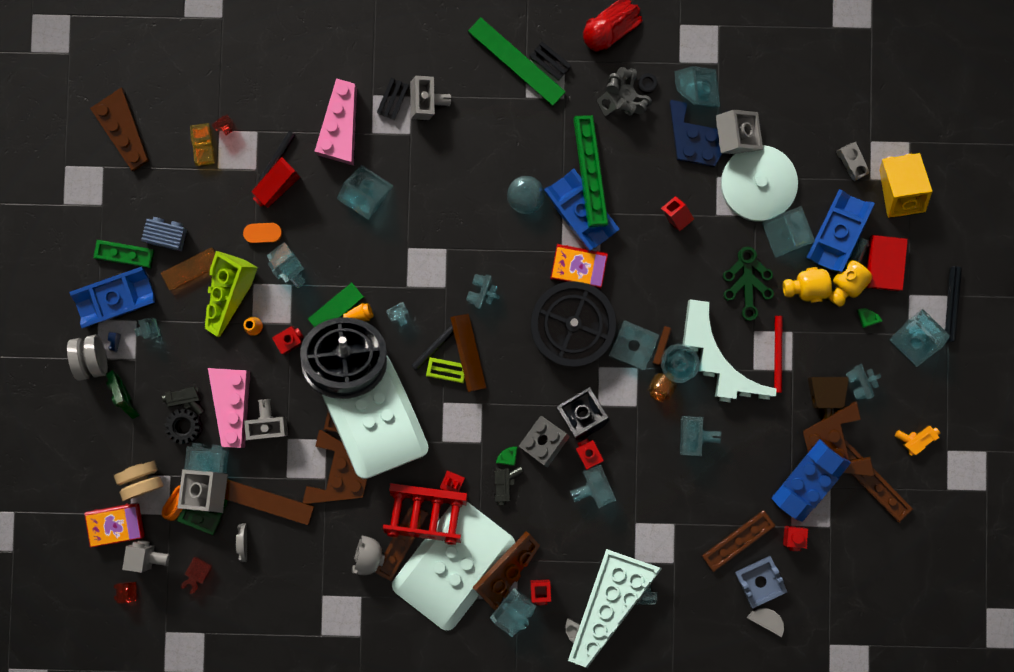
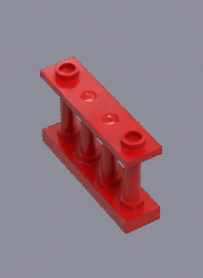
[383,483,468,545]

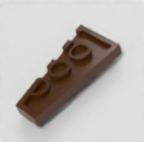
[90,87,149,172]
[472,531,540,613]

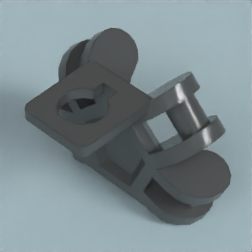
[597,67,652,116]

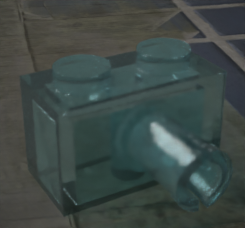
[267,242,306,288]
[680,416,721,456]
[184,443,229,473]
[570,464,616,508]
[490,587,537,637]

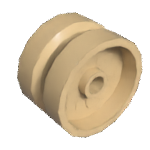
[114,461,164,501]

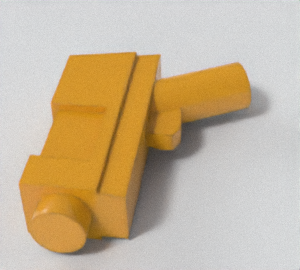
[895,426,940,456]

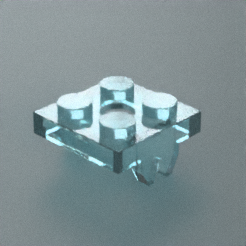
[609,320,659,371]

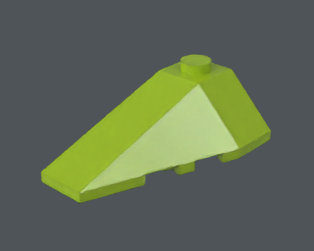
[205,251,258,337]

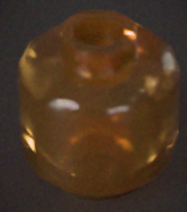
[648,372,677,402]

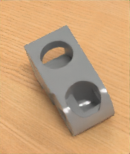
[836,142,869,181]

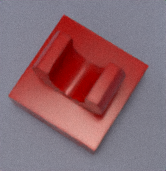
[440,470,465,492]

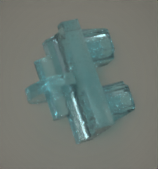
[466,274,500,310]
[846,364,881,400]

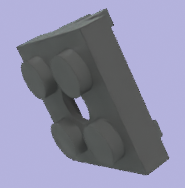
[519,416,570,468]

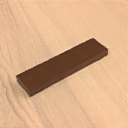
[450,314,486,392]
[375,504,428,581]
[702,510,775,572]

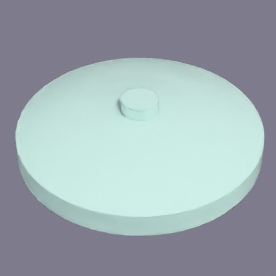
[721,145,798,222]

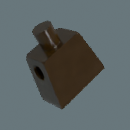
[808,377,849,419]

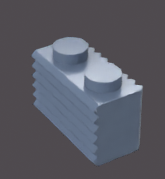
[141,217,187,252]

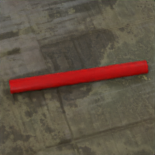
[774,316,783,393]

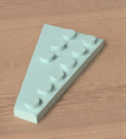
[568,549,662,668]

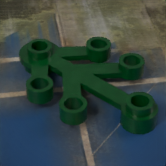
[722,246,774,321]

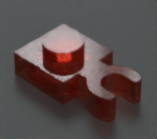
[181,557,212,594]

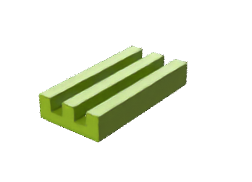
[426,357,465,384]

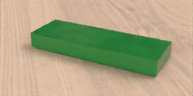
[93,240,154,268]
[308,282,364,327]

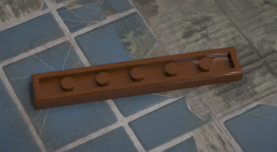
[845,440,913,523]
[225,479,315,525]

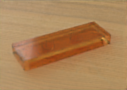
[161,247,216,290]

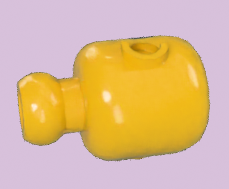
[828,260,872,307]
[783,267,832,303]

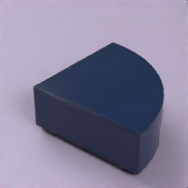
[108,332,121,353]

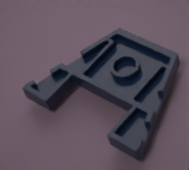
[669,100,728,167]

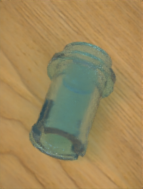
[850,238,870,263]

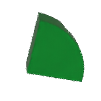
[857,308,882,328]
[496,446,517,466]

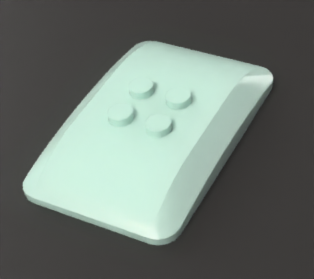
[322,355,429,479]
[392,502,515,630]

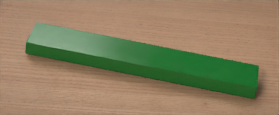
[468,17,566,107]
[573,115,608,227]

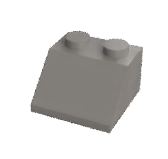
[716,110,763,154]
[177,469,228,513]

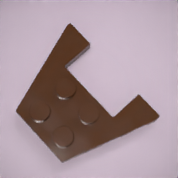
[803,401,874,476]
[303,430,368,504]

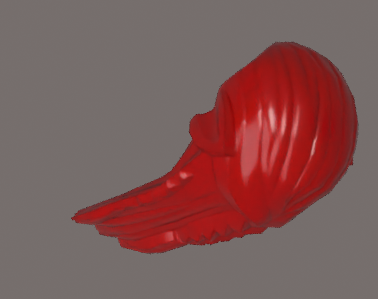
[583,0,642,52]

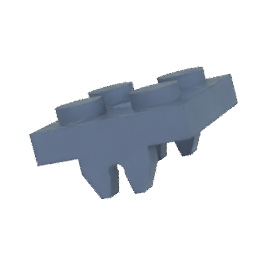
[735,556,787,609]

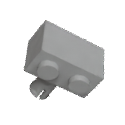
[410,76,451,120]
[244,399,288,440]
[122,540,170,573]

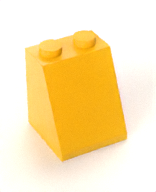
[879,153,932,218]

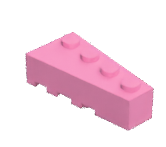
[315,78,357,166]
[208,368,250,448]

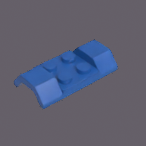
[544,169,619,251]
[806,189,875,273]
[69,267,155,328]
[772,439,851,522]

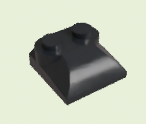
[557,387,609,440]

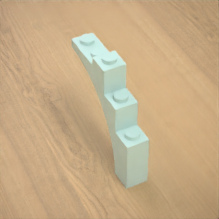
[682,300,777,402]

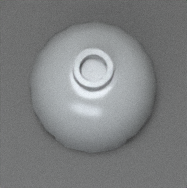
[352,535,385,576]

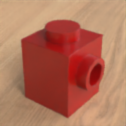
[661,196,694,231]
[272,326,304,355]
[575,438,604,470]
[783,526,808,551]
[530,580,551,605]

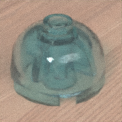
[507,176,545,214]
[661,343,700,383]

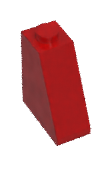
[252,157,300,208]

